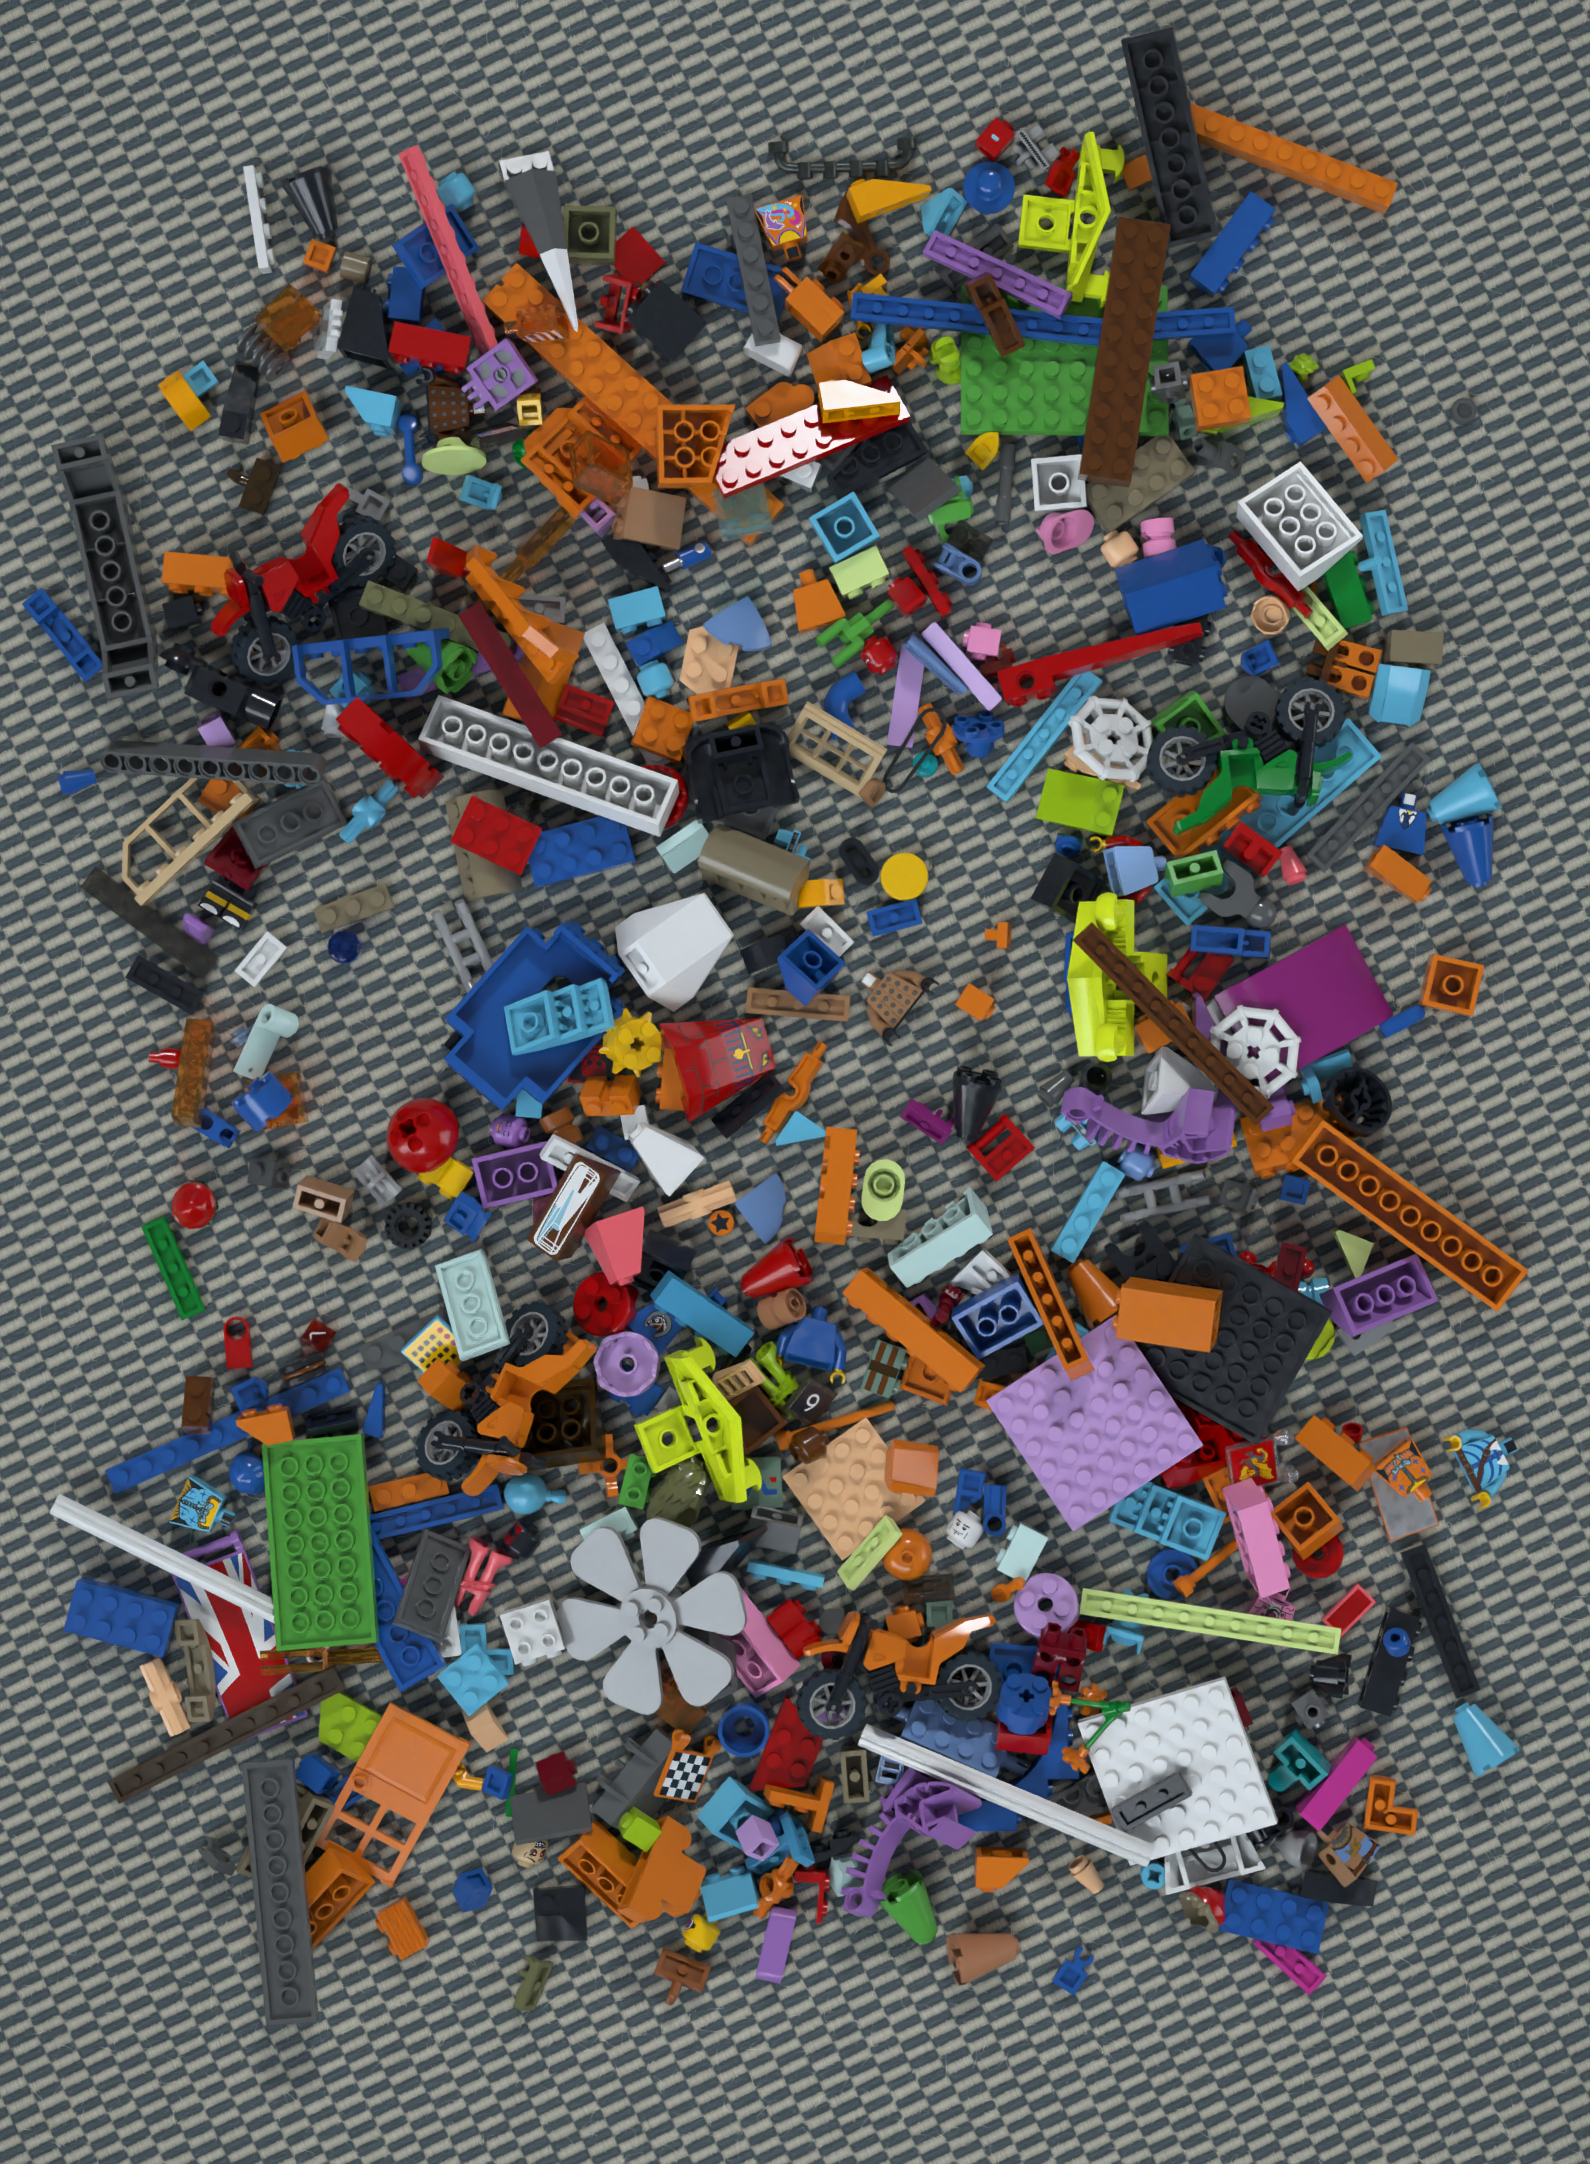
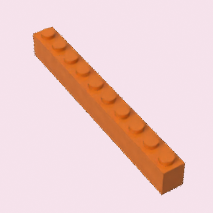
[1191,103,1398,214]

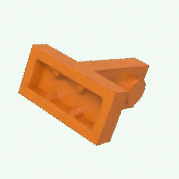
[763,1775,835,1833]

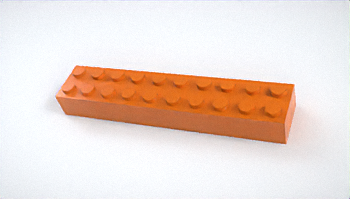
[1287,1116,1529,1312]

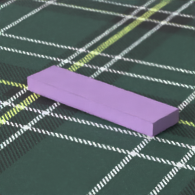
[887,642,924,748]

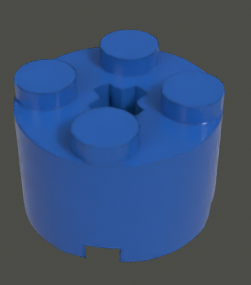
[231,1071,294,1132]
[996,1673,1052,1735]

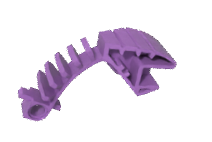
[1061,1087,1237,1164]
[840,1781,982,1917]

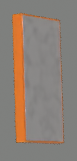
[1358,1427,1439,1541]

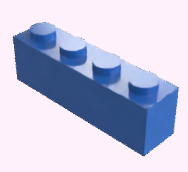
[1188,191,1276,298]

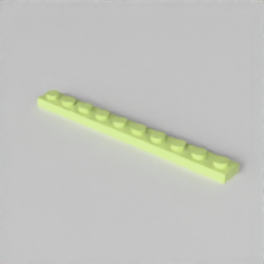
[1079,1588,1341,1655]

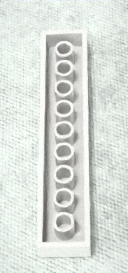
[418,695,679,837]

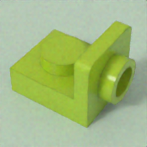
[1339,359,1376,395]

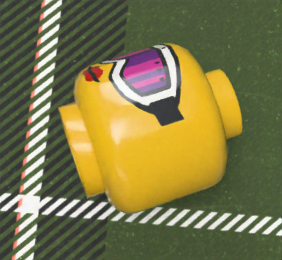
[683,1912,721,1953]

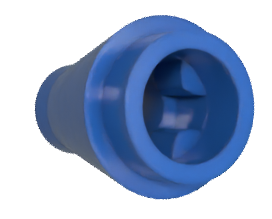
[57,768,97,796]

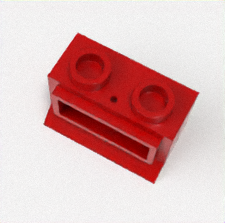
[594,273,642,334]
[1221,822,1283,877]

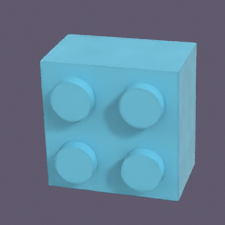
[809,491,880,565]

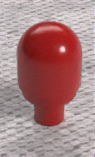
[149,1048,185,1069]

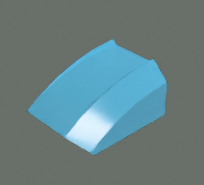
[1368,664,1431,727]

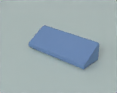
[901,631,968,695]

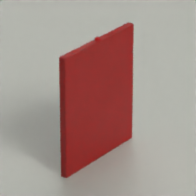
[613,227,666,287]

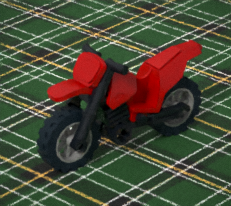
[211,483,396,686]

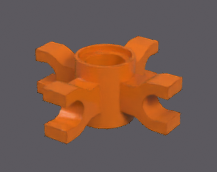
[577,1434,628,1498]

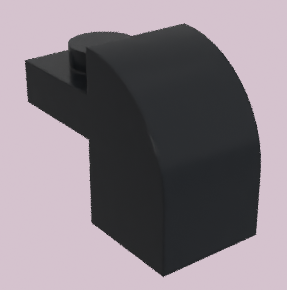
[739,929,798,974]

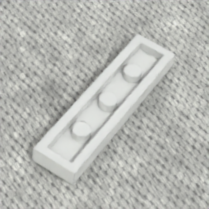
[243,165,275,274]
[539,1134,640,1202]

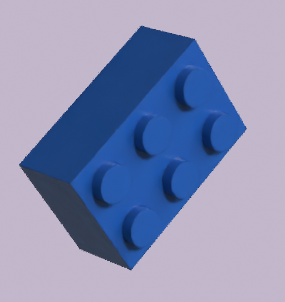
[951,1271,1044,1360]

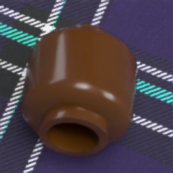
[789,1426,829,1465]

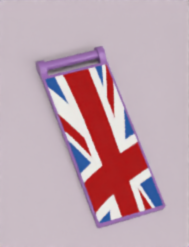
[171,1529,309,1740]

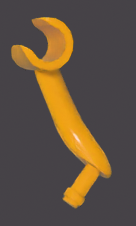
[847,283,871,341]

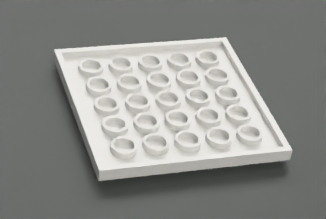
[1077,1677,1278,1866]

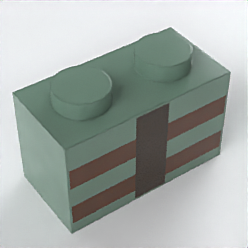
[860,1338,910,1398]

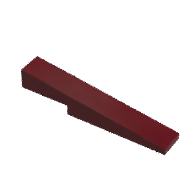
[458,601,563,748]

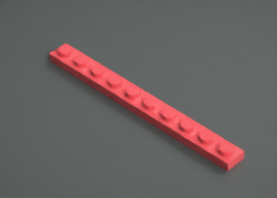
[398,145,498,357]

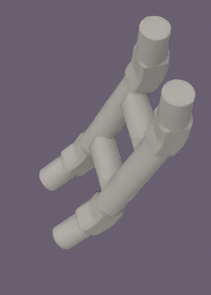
[431,899,494,993]
[1114,1169,1212,1224]

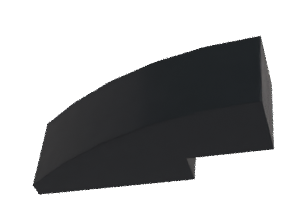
[1298,1869,1378,1907]

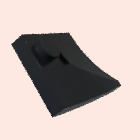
[533,1885,588,1942]

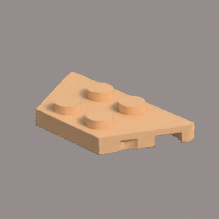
[679,626,739,694]

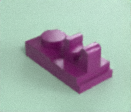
[899,1099,954,1145]

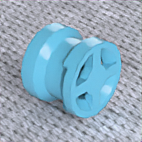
[1140,1860,1165,1889]

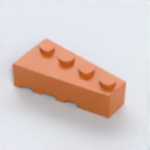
[814,1126,860,1245]

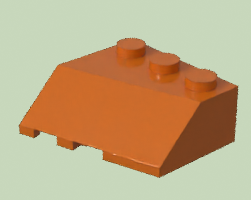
[656,404,736,489]

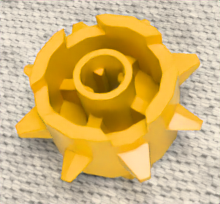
[599,1008,663,1077]

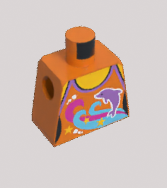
[755,195,808,262]

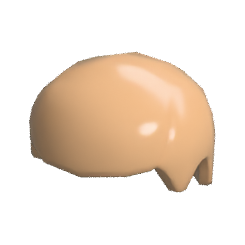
[1251,595,1290,635]

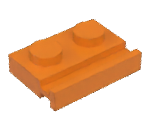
[196,779,261,820]

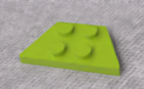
[318,1692,382,1762]

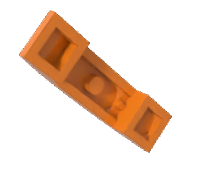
[688,678,789,722]

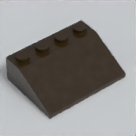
[520,1377,606,1471]

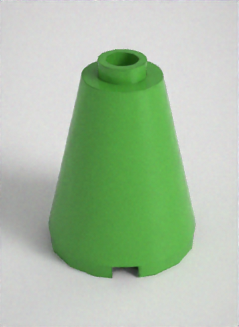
[406,630,477,694]
[879,1869,938,1944]

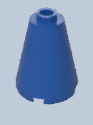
[1441,814,1493,887]

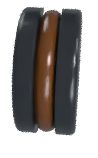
[279,1352,330,1389]

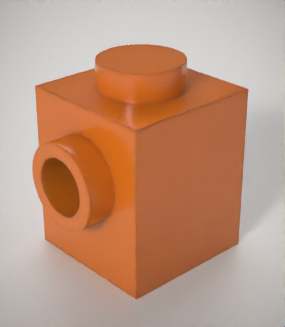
[885,1605,925,1643]

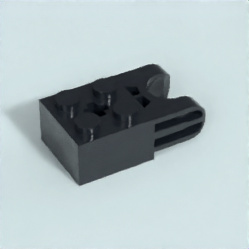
[1104,1219,1177,1282]

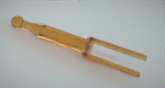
[475,507,576,611]
[260,1647,384,1675]

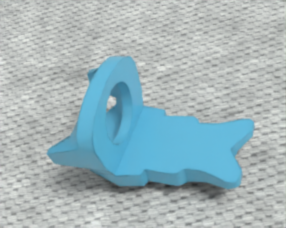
[1103,1588,1149,1654]

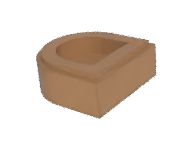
[858,778,886,808]

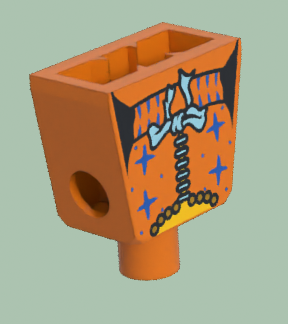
[1374,1437,1432,1502]

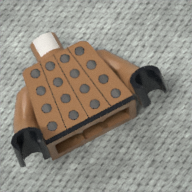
[860,970,939,1047]

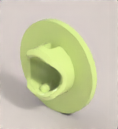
[422,437,486,475]

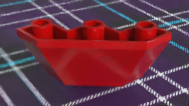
[1161,1396,1252,1488]

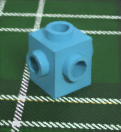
[329,670,377,709]

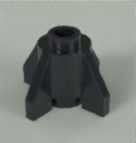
[1310,1654,1352,1698]

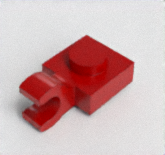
[1044,147,1080,197]

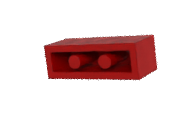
[388,321,473,374]

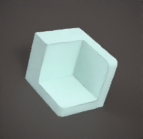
[828,1852,866,1897]

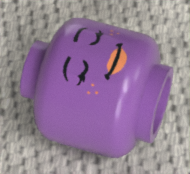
[490,1113,530,1149]

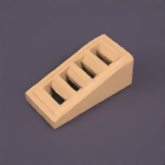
[711,1360,766,1401]

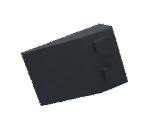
[685,1525,768,1587]

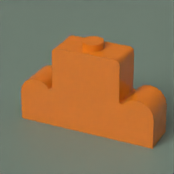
[617,1816,706,1923]

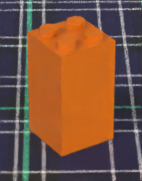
[1113,1277,1223,1353]

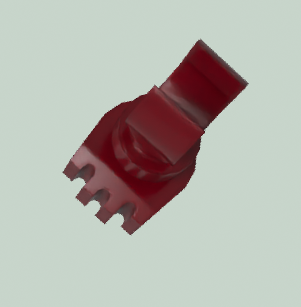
[930,1284,964,1329]

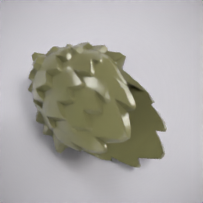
[647,1456,709,1528]

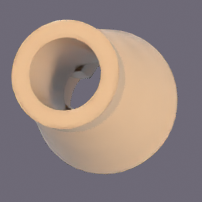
[1068,1855,1104,1894]

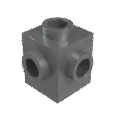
[1150,361,1189,404]
[1288,1686,1330,1729]

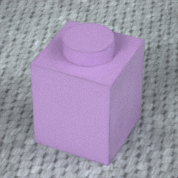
[197,710,236,748]
[736,1815,780,1862]

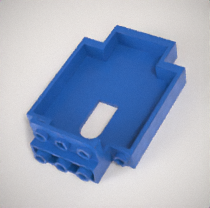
[444,920,625,1113]

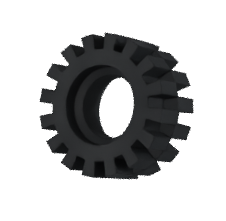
[384,1202,433,1249]

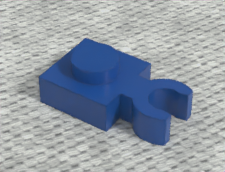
[1052,1945,1094,1996]

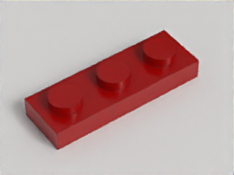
[902,545,953,619]

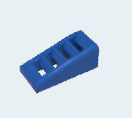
[362,1382,386,1438]

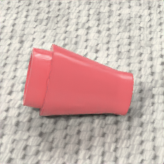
[1279,845,1307,886]

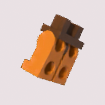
[1305,639,1382,701]

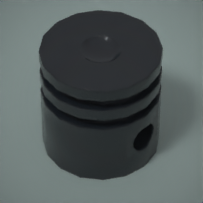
[1079,1062,1112,1097]

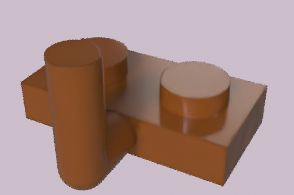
[653,1948,711,2006]

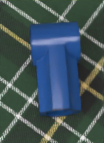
[982,1484,1007,1536]

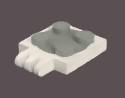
[314,299,343,359]

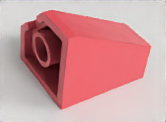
[584,1206,645,1286]

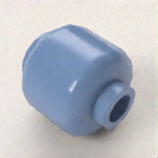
[1117,1143,1157,1181]

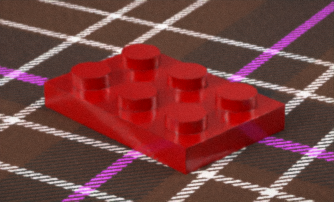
[450,795,543,876]

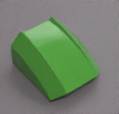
[1151,691,1226,755]

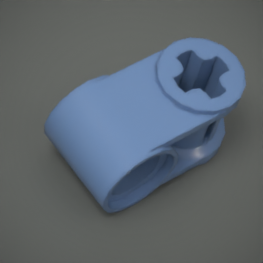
[931,543,981,586]

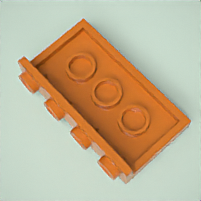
[1146,769,1262,859]
[1239,1094,1355,1179]

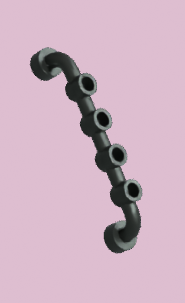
[768,138,917,180]

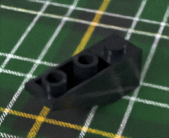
[601,532,672,593]

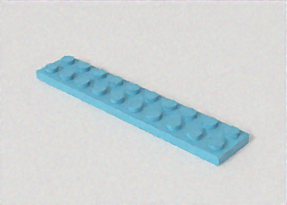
[1153,718,1382,927]

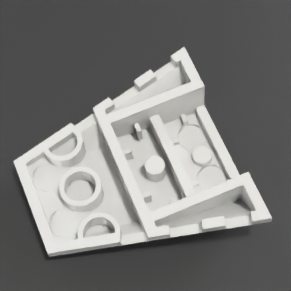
[1165,1833,1266,1895]

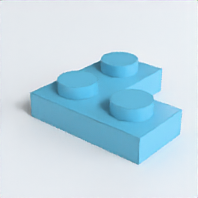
[460,1623,515,1675]

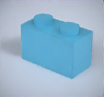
[1241,345,1283,401]
[608,586,667,635]

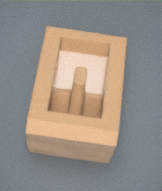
[460,1702,509,1752]

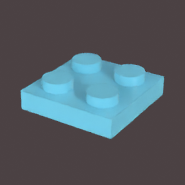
[436,1643,510,1716]

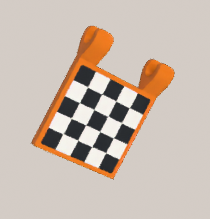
[653,1729,722,1803]

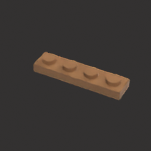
[745,987,850,1022]

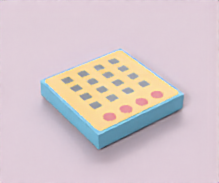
[401,1315,464,1372]

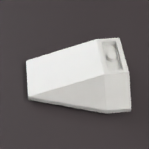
[615,893,734,1012]

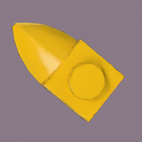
[965,432,1000,471]

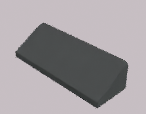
[935,223,1014,294]

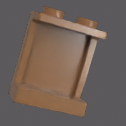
[612,486,686,551]

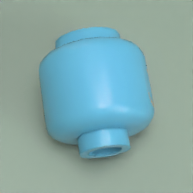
[437,171,476,212]
[636,660,674,700]

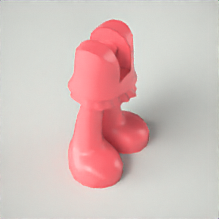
[454,1536,514,1616]

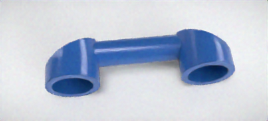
[397,413,423,486]

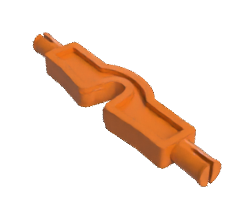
[759,1041,828,1145]

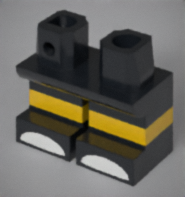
[197,875,260,931]

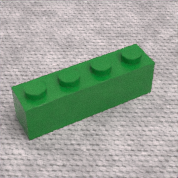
[1322,550,1375,630]

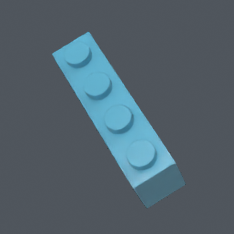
[1050,1160,1125,1263]

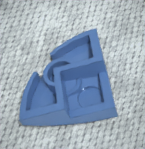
[703,596,772,651]
[734,1173,786,1244]

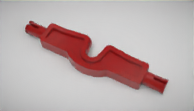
[1228,530,1313,618]

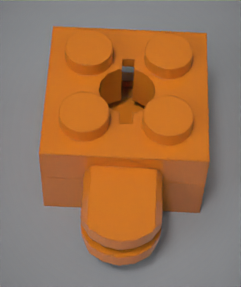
[774,267,844,343]

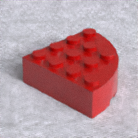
[335,697,444,799]

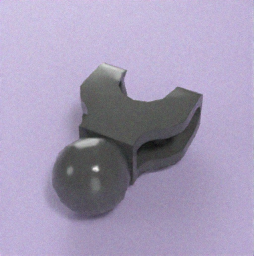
[1197,858,1276,929]

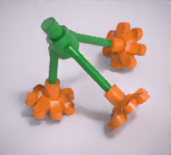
[1049,1680,1131,1774]

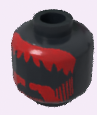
[503,1521,541,1560]

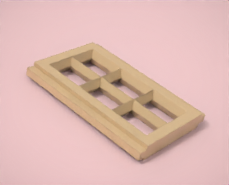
[788,701,887,797]

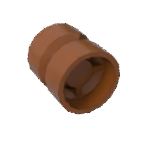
[539,1106,584,1144]

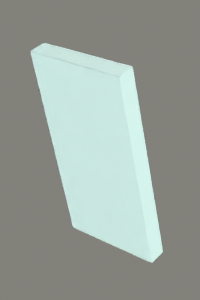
[435,1248,510,1361]

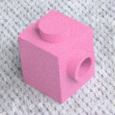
[962,622,1002,661]

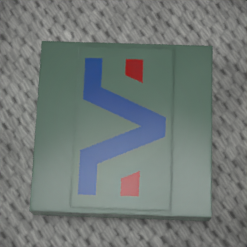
[731,1455,783,1510]

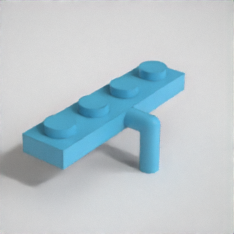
[1358,510,1408,616]

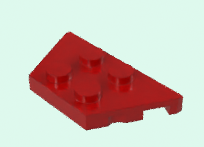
[749,1696,824,1791]

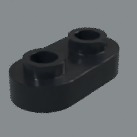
[839,838,879,885]

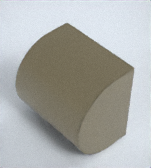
[340,251,372,284]

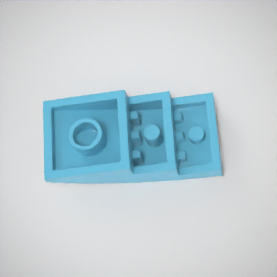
[504,978,615,1055]
[1108,1481,1227,1561]

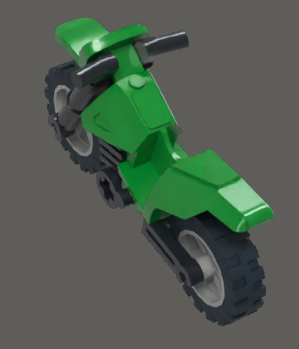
[1146,677,1353,835]

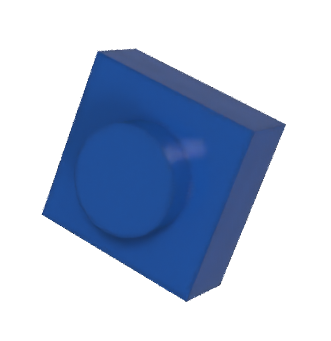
[1279,1174,1311,1205]
[482,1765,514,1800]

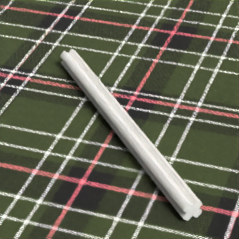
[50,1494,329,1650]
[858,1724,1155,1868]

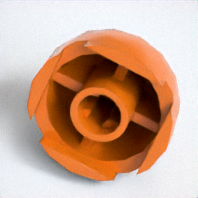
[882,1528,932,1580]

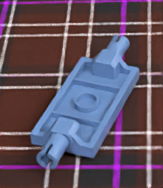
[881,1698,1029,1778]

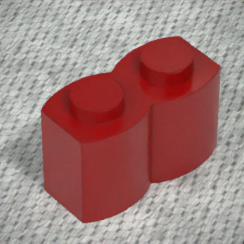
[766,1597,822,1659]

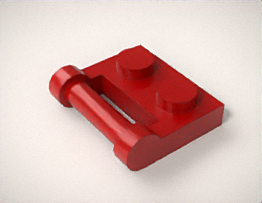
[1167,947,1235,1001]
[966,1113,1035,1182]

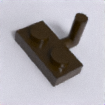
[227,458,282,516]

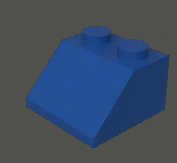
[777,929,846,1007]

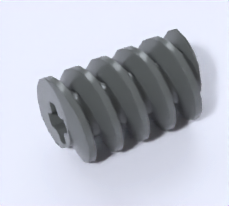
[235,324,290,382]

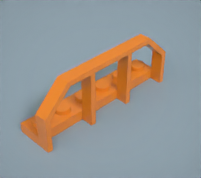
[465,545,579,684]

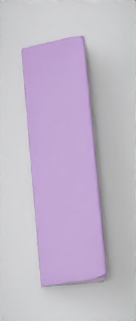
[922,622,1002,711]

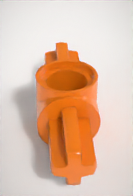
[918,703,965,775]
[753,1853,799,1919]

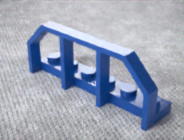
[292,628,450,705]

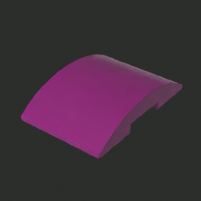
[1213,924,1394,1084]

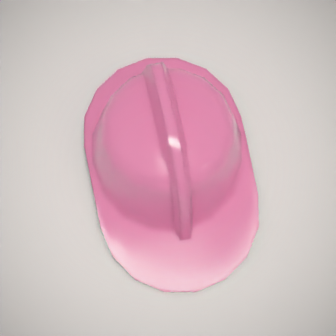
[1036,509,1094,554]

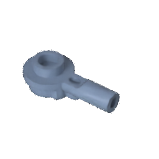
[229,1023,255,1048]

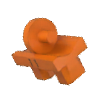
[891,326,930,376]

